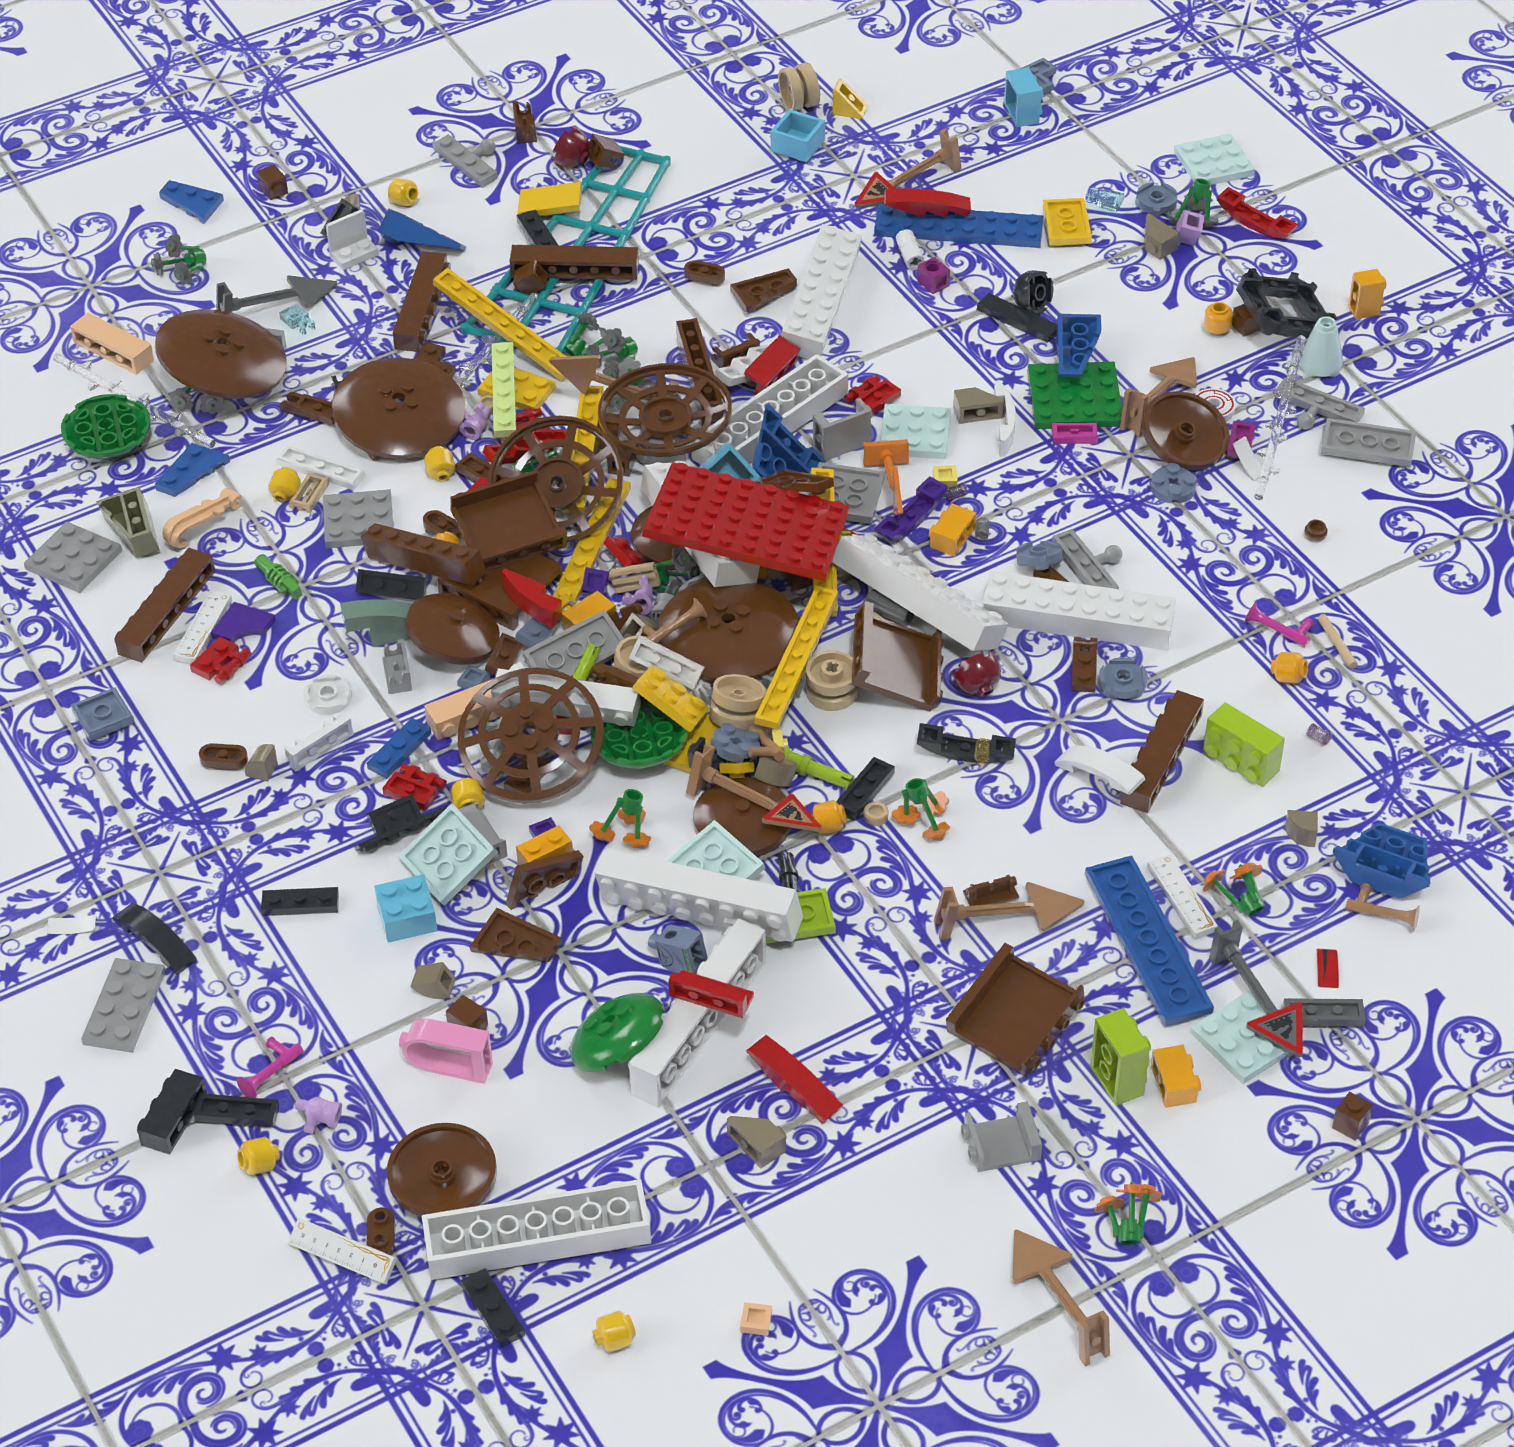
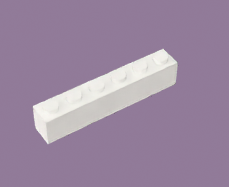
[491,668,641,726]

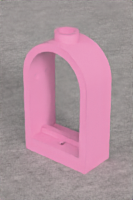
[399,1019,493,1084]

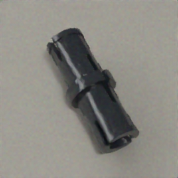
[778,852,800,892]

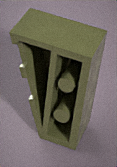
[96,486,160,557]

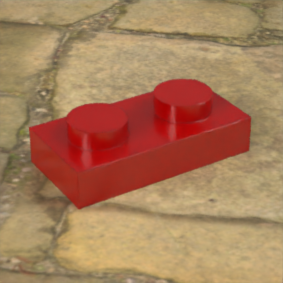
[603,536,645,573]

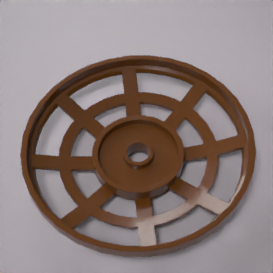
[598,363,732,457]
[488,415,624,543]
[458,667,604,804]

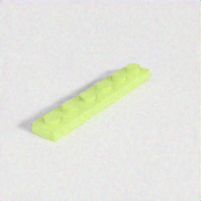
[491,342,516,438]

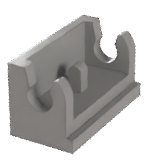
[382,639,412,694]

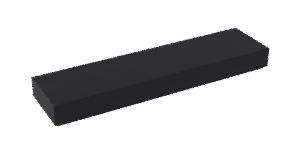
[977,293,1057,343]

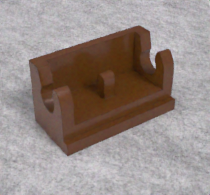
[512,101,537,144]
[588,133,625,169]
[711,333,760,368]

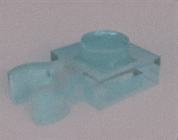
[1085,187,1124,212]
[279,303,316,335]

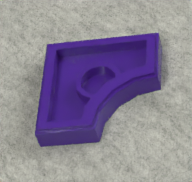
[210,602,276,643]

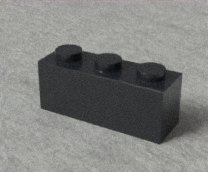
[137,1069,207,1155]

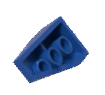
[378,208,467,250]
[1056,313,1102,377]

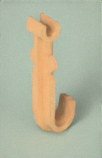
[162,487,242,548]

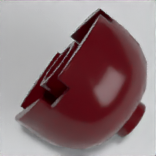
[551,126,590,168]
[952,652,1001,696]

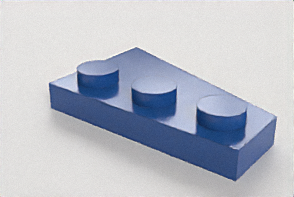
[159,180,224,224]
[155,443,230,497]

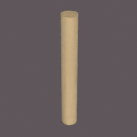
[1318,614,1358,669]

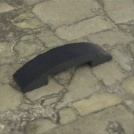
[917,723,1016,763]
[112,903,197,975]

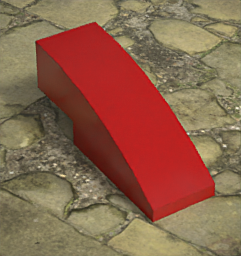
[502,568,562,628]

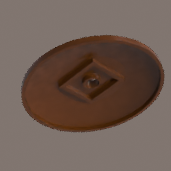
[155,309,287,399]
[332,358,465,459]
[658,580,799,682]

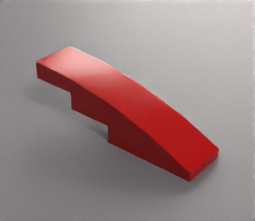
[884,188,971,217]
[482,429,567,464]
[746,1035,843,1124]

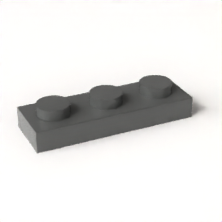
[1283,998,1366,1026]

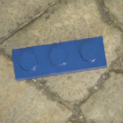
[367,718,432,779]

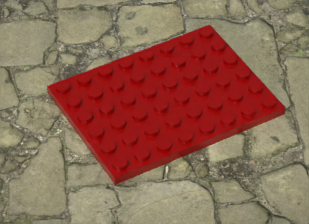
[642,462,850,582]

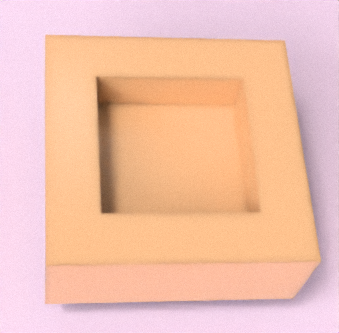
[740,1302,772,1336]

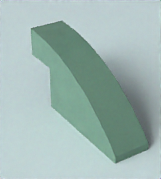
[340,599,412,647]

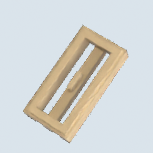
[289,473,329,513]
[609,562,661,593]

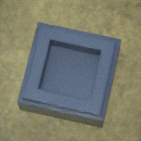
[457,665,490,689]

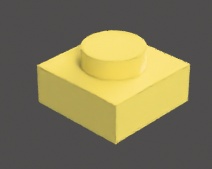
[933,465,957,487]
[772,729,788,752]

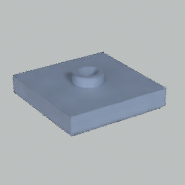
[71,687,135,741]

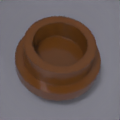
[1304,519,1328,540]

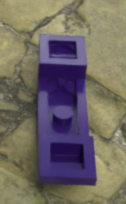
[874,476,948,542]

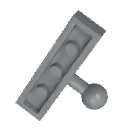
[432,134,498,188]
[1274,377,1365,430]
[1052,529,1123,589]

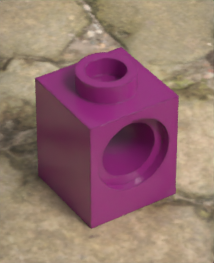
[917,257,950,294]

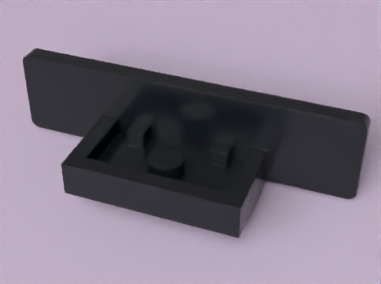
[354,793,448,852]

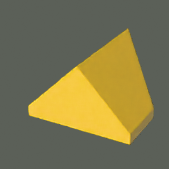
[833,78,868,119]

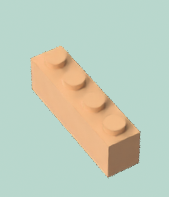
[70,313,154,375]
[424,679,510,740]

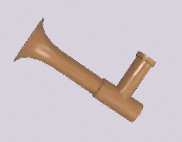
[641,598,708,644]
[748,723,785,761]
[1346,883,1420,931]

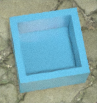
[1004,67,1043,127]
[770,109,825,162]
[699,442,760,481]
[374,874,437,943]

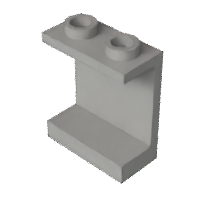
[813,398,872,461]
[961,1101,1042,1172]

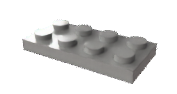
[1321,418,1416,467]
[523,610,624,677]
[81,958,166,1053]

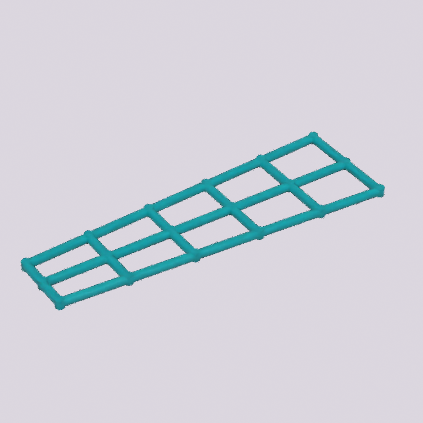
[461,143,671,354]

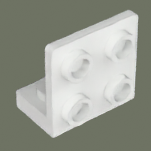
[326,210,379,270]

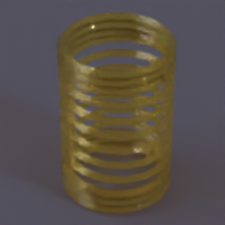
[974,738,991,763]

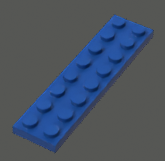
[874,204,1044,248]
[1085,855,1214,1026]

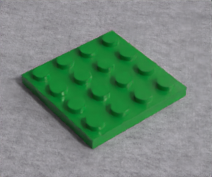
[1027,361,1122,429]

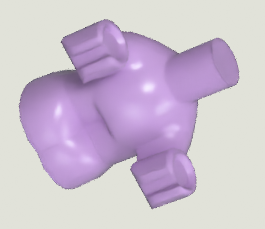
[460,402,491,440]
[622,574,654,615]
[295,1097,342,1134]

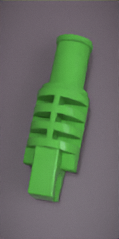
[254,554,303,600]

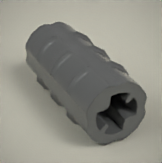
[865,589,914,626]

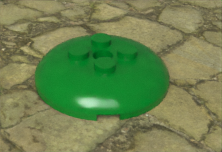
[61,394,151,459]
[591,702,688,769]
[570,993,665,1073]

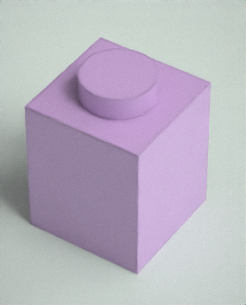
[1176,210,1204,246]

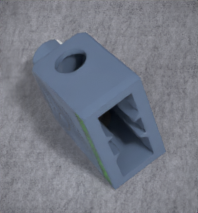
[648,925,708,974]

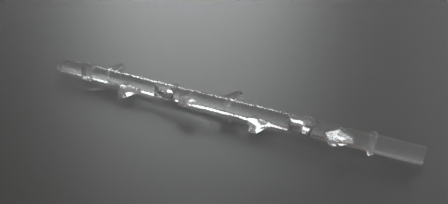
[455,293,538,388]
[1254,335,1306,501]
[53,353,216,448]

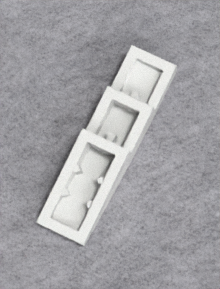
[714,344,770,387]

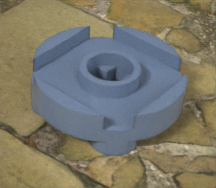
[1136,182,1178,218]
[1151,463,1197,503]
[1016,541,1063,570]
[1099,657,1148,699]
[710,723,760,763]

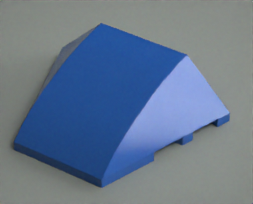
[752,403,826,478]
[1332,822,1431,899]

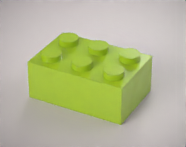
[1203,702,1285,787]
[1090,1008,1151,1106]

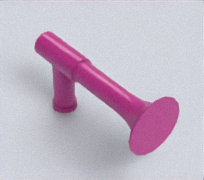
[1244,602,1314,647]
[237,1036,304,1098]

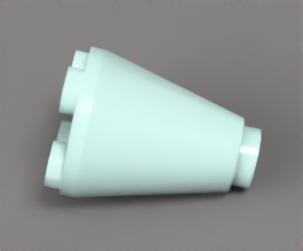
[1299,317,1343,377]

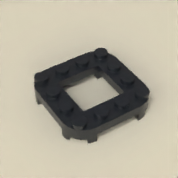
[1236,268,1337,339]

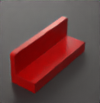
[744,336,801,395]
[668,970,754,1019]

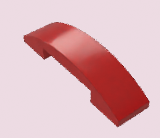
[1216,187,1298,238]

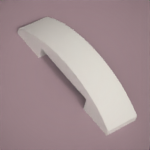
[994,381,1016,457]
[1054,745,1145,795]

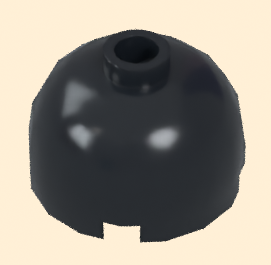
[1013,270,1054,314]

